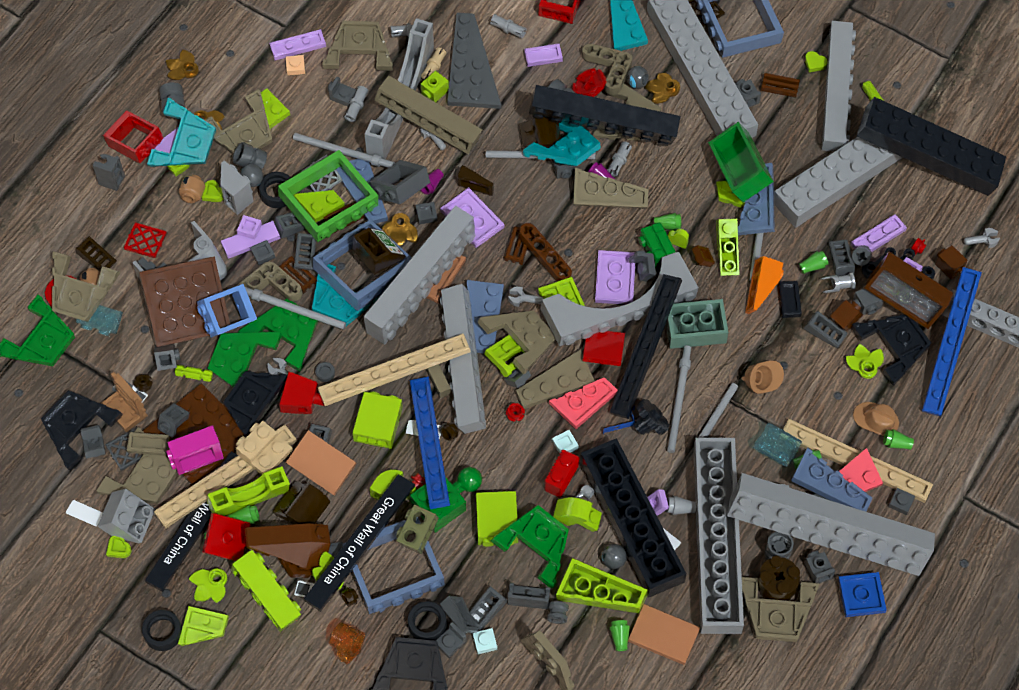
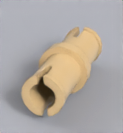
[421,47,446,79]

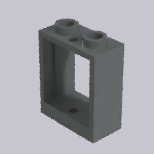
[370,160,430,204]

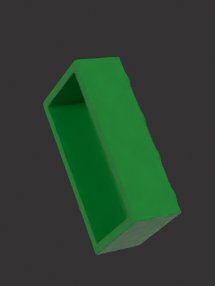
[708,121,774,202]

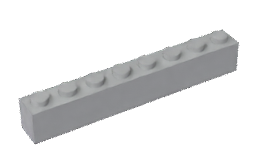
[822,21,856,152]
[440,284,486,434]

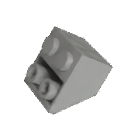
[221,161,253,215]
[97,489,155,543]

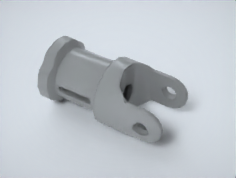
[820,272,856,293]

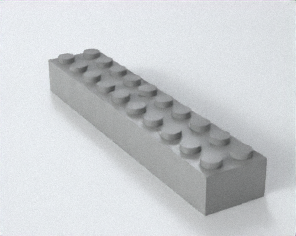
[647,0,758,138]
[694,438,744,634]
[727,473,935,576]

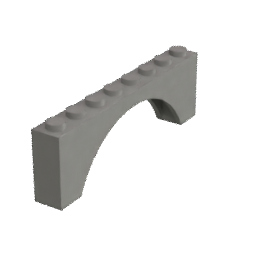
[365,18,434,159]
[541,252,699,346]

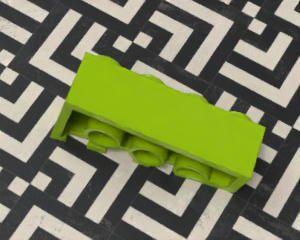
[231,550,301,632]
[556,558,647,614]

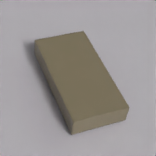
[127,432,170,456]

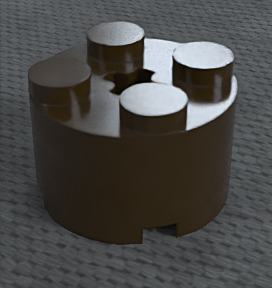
[758,556,800,601]

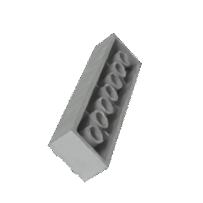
[774,137,903,228]
[364,205,475,345]

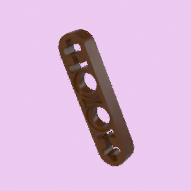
[519,223,572,282]

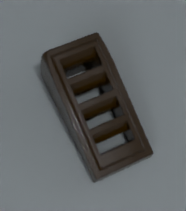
[458,165,494,196]
[76,236,117,271]

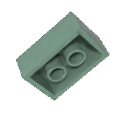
[666,299,729,349]

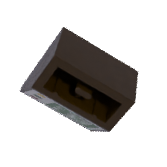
[353,228,406,275]

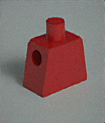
[280,372,325,414]

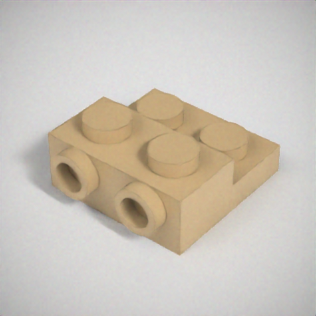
[236,421,293,474]

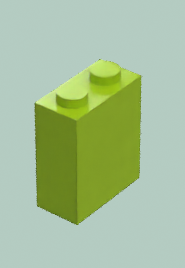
[353,392,403,449]
[476,491,518,547]

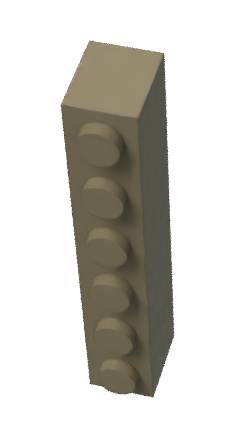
[375,76,482,154]

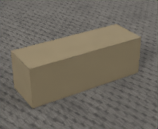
[426,364,451,398]

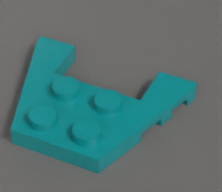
[147,98,216,167]
[523,121,601,166]
[312,264,381,327]

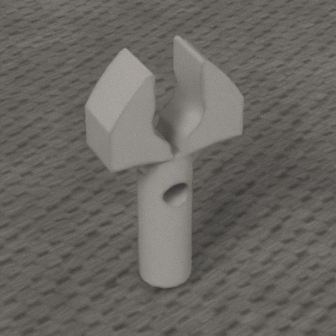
[421,127,446,150]
[964,228,1000,248]
[508,286,544,307]
[268,358,288,376]

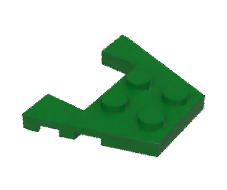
[0,295,75,367]
[239,299,318,372]
[208,332,282,387]
[491,505,569,589]

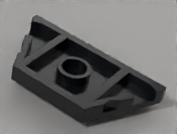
[223,372,287,437]

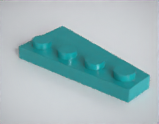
[610,0,648,51]

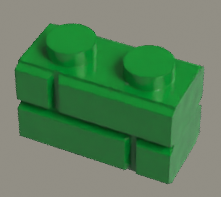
[638,222,676,268]

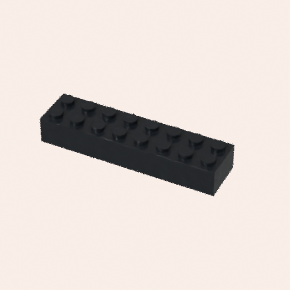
[529,85,681,146]
[857,97,1006,196]
[580,438,687,598]

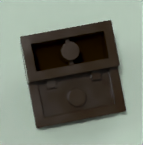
[519,117,561,149]
[273,481,331,525]

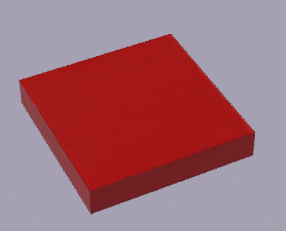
[583,331,625,366]

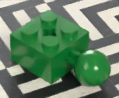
[410,467,482,533]

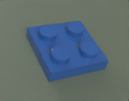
[838,572,887,617]

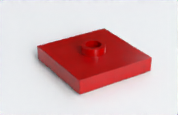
[202,513,250,561]

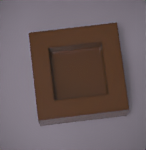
[692,245,715,267]

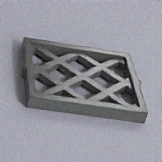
[105,427,143,471]

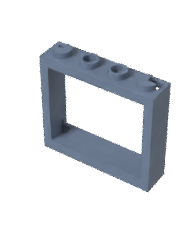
[696,0,784,58]
[313,219,412,311]
[342,517,445,614]

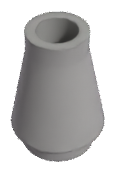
[666,495,696,515]

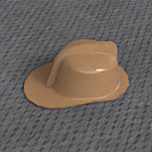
[741,361,784,394]
[853,402,899,436]

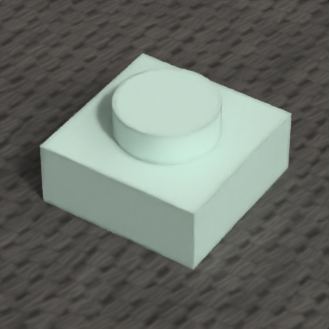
[552,430,579,453]
[473,628,497,654]

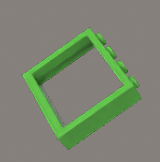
[278,150,379,243]

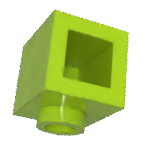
[421,70,449,102]

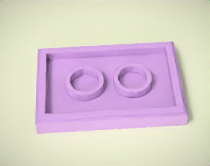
[440,188,504,248]
[595,250,635,305]

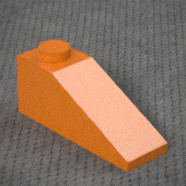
[745,256,784,314]

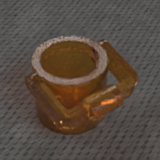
[330,622,365,664]

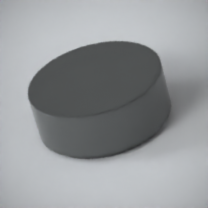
[315,362,335,382]

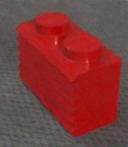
[544,450,579,498]

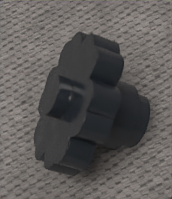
[633,399,669,435]

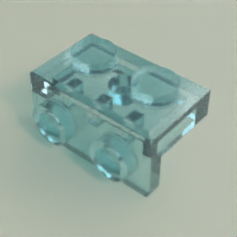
[76,305,123,336]
[753,423,802,467]

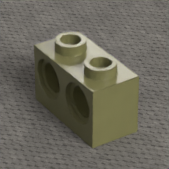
[396,505,439,554]

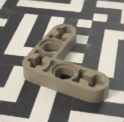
[582,44,632,95]
[235,262,303,301]

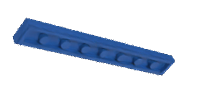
[922,267,982,417]
[410,376,450,509]

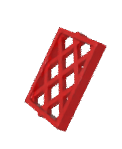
[124,222,167,259]

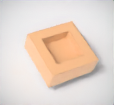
[286,55,305,75]

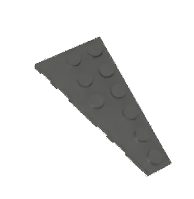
[447,13,502,109]

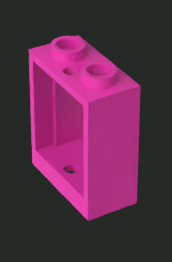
[166,425,224,475]

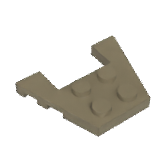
[323,21,393,71]
[593,81,661,141]
[205,89,273,154]
[52,251,120,322]
[478,311,556,375]
[96,427,178,504]
[742,577,819,642]
[520,630,575,690]

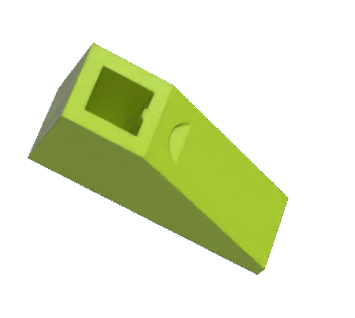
[716,219,739,276]

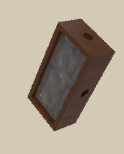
[864,252,953,329]

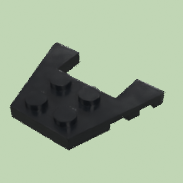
[851,314,931,386]
[41,390,123,471]
[372,637,448,690]

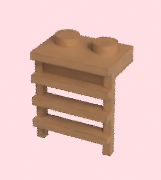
[101,372,148,432]

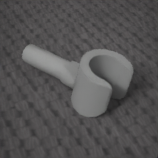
[574,485,595,499]

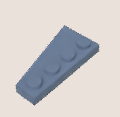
[334,159,388,224]
[738,163,775,235]
[466,280,504,354]
[791,447,872,512]

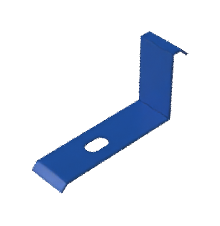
[603,406,635,434]

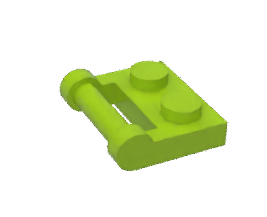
[485,335,525,377]

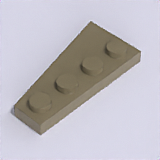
[573,168,648,209]
[516,349,595,409]

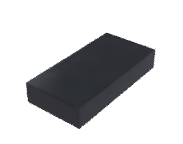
[778,281,802,318]

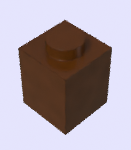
[935,245,968,279]
[831,300,863,331]

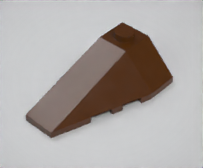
[245,524,330,571]

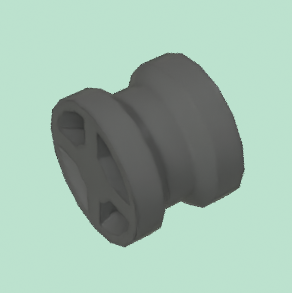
[852,245,872,266]
[547,601,569,624]

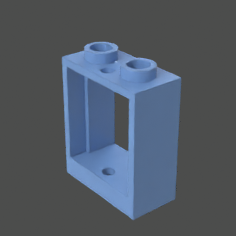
[197,284,257,337]

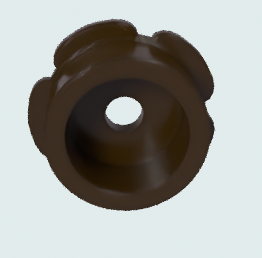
[133,374,153,392]
[440,422,458,441]
[341,587,359,607]

